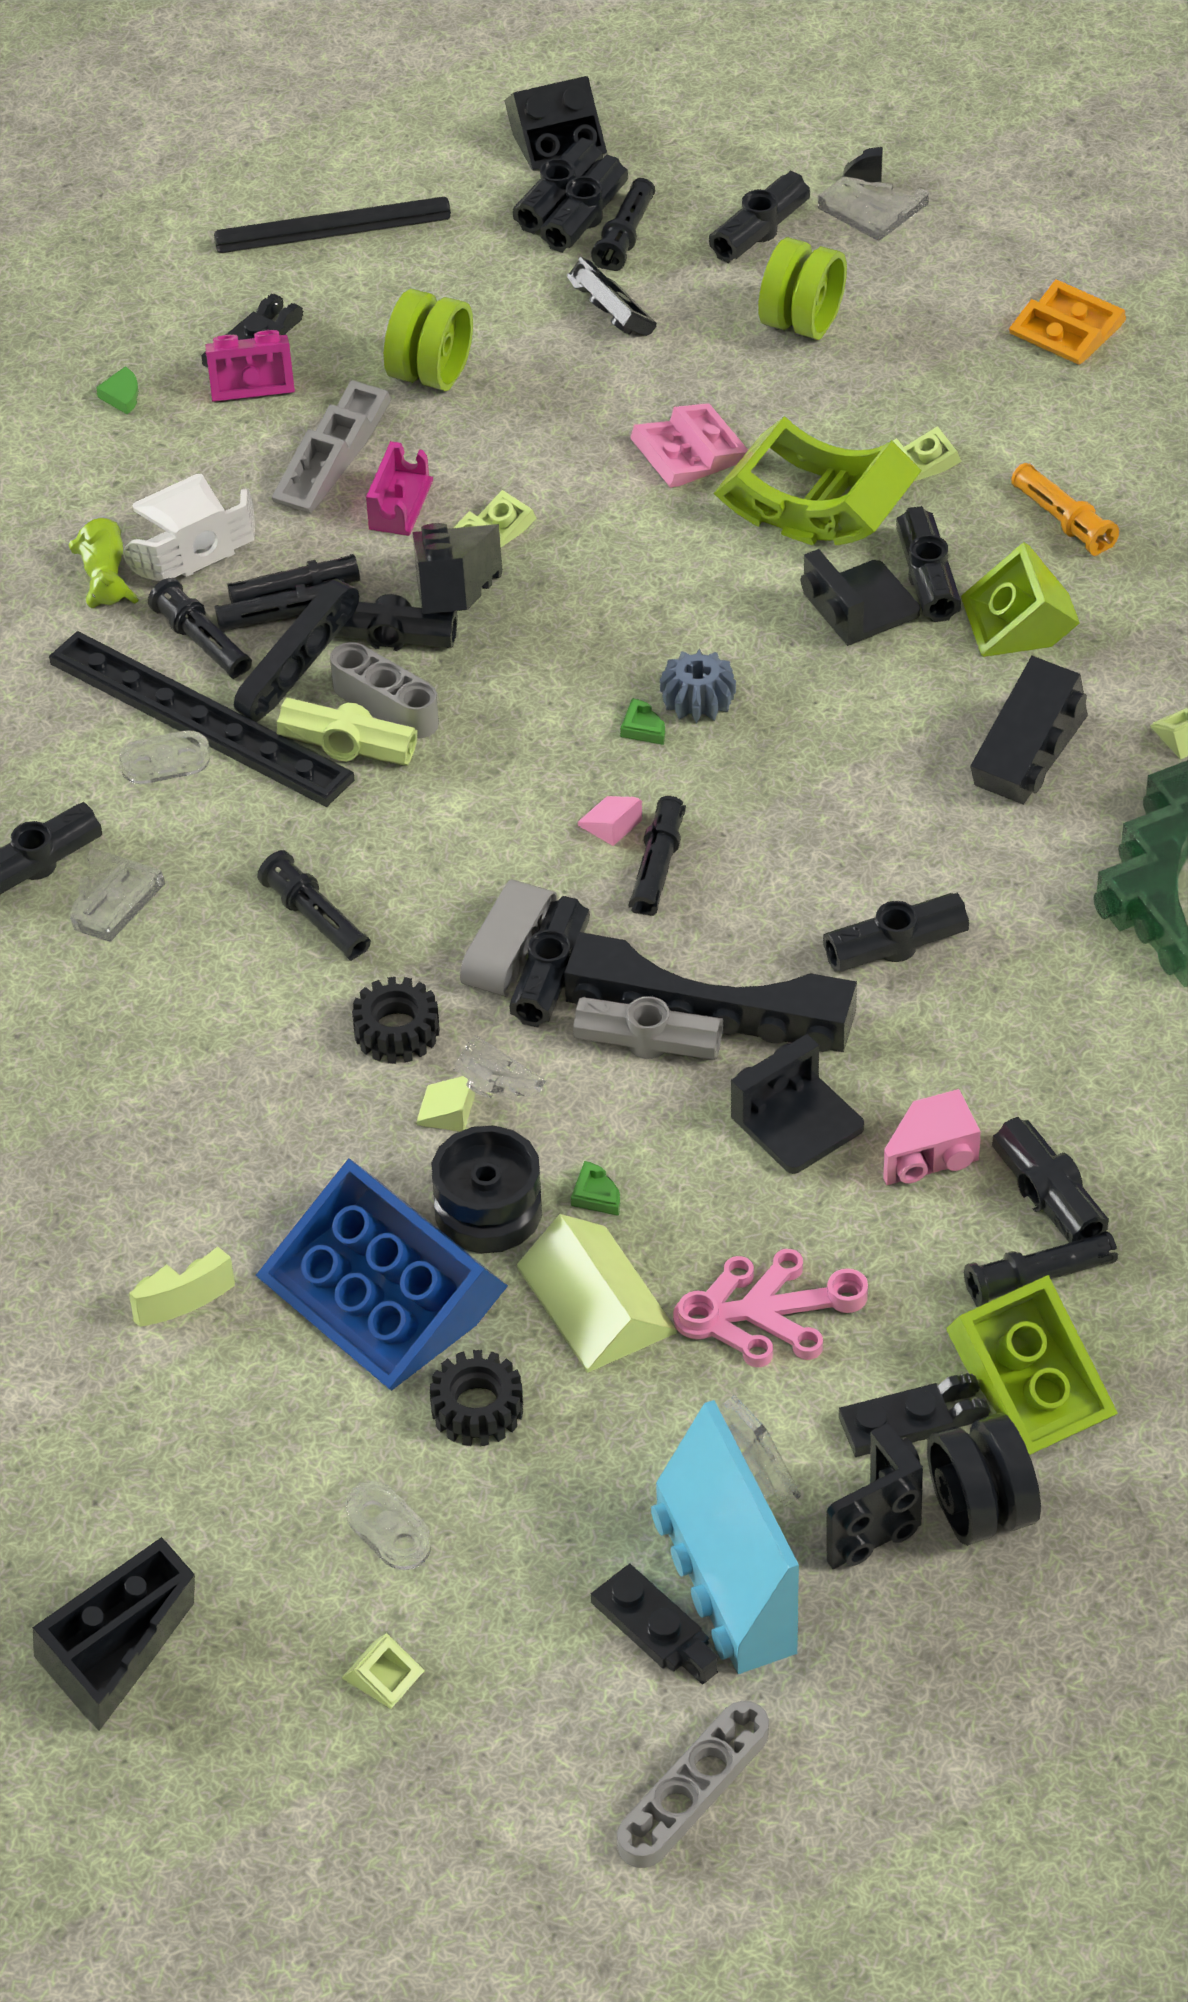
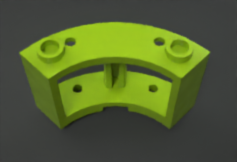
[713,416,922,545]

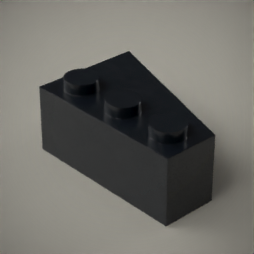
[412,523,503,614]
[970,655,1088,805]
[32,1537,195,1731]

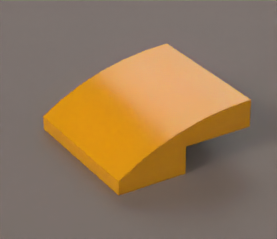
[1009,279,1126,365]

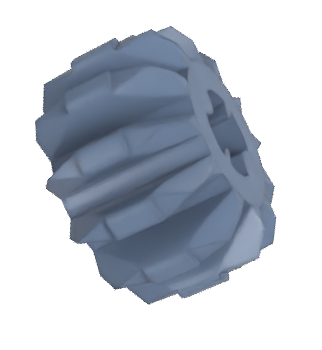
[660,648,736,724]

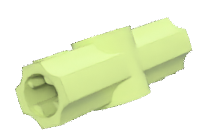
[277,697,418,766]

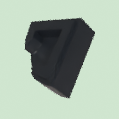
[842,147,883,185]

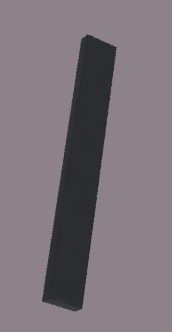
[49,631,355,807]

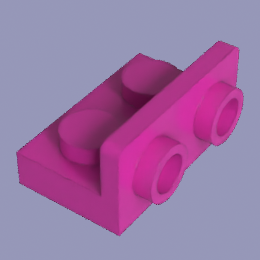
[205,330,295,402]

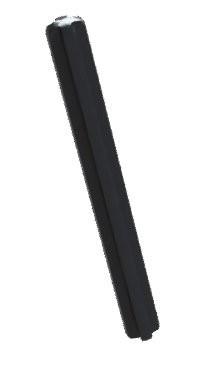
[214,196,451,253]

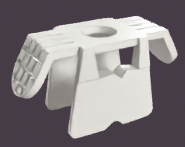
[123,474,255,581]

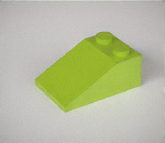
[946,1275,1118,1455]

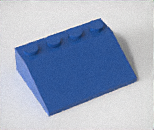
[255,1158,508,1391]

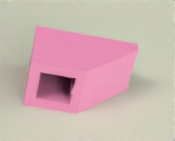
[883,1089,981,1185]

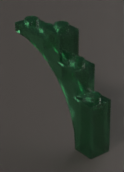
[1093,760,1188,987]

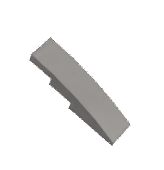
[272,380,391,514]

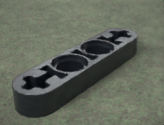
[233,579,360,722]

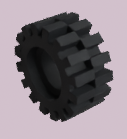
[352,977,440,1064]
[430,1350,524,1446]

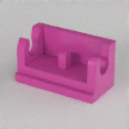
[366,441,433,536]

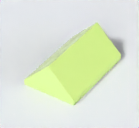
[517,1214,677,1373]

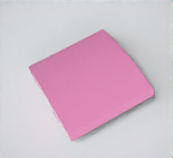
[630,403,748,488]

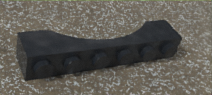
[565,932,857,1052]

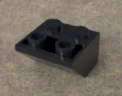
[504,76,607,170]

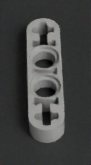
[617,1701,769,1868]

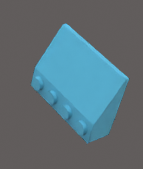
[651,1400,799,1674]

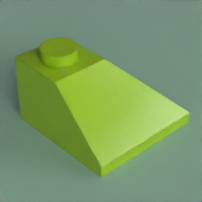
[961,542,1080,657]

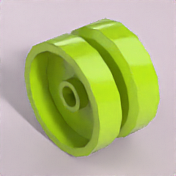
[758,237,847,340]
[383,288,473,391]

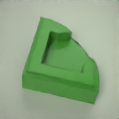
[96,366,139,414]
[620,698,665,745]
[571,1161,620,1216]

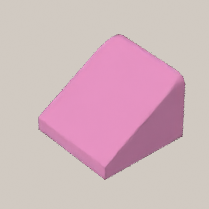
[578,796,642,846]

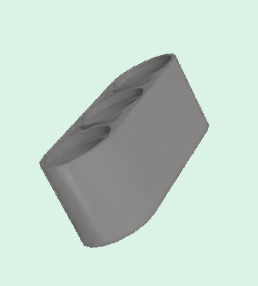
[330,642,439,738]
[460,879,557,997]

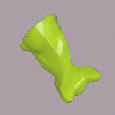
[68,518,139,608]

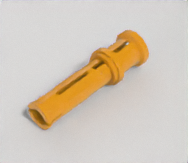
[1011,463,1119,556]

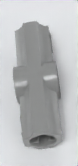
[573,997,723,1060]

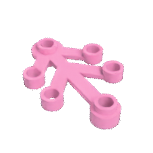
[673,1249,868,1367]

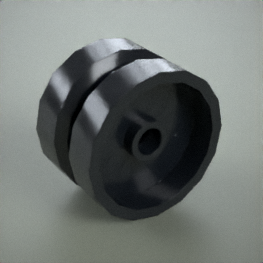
[431,1125,542,1254]
[927,1412,1041,1546]

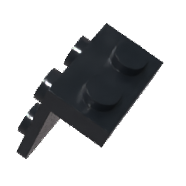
[800,549,920,646]
[731,1034,864,1174]
[826,1422,923,1569]

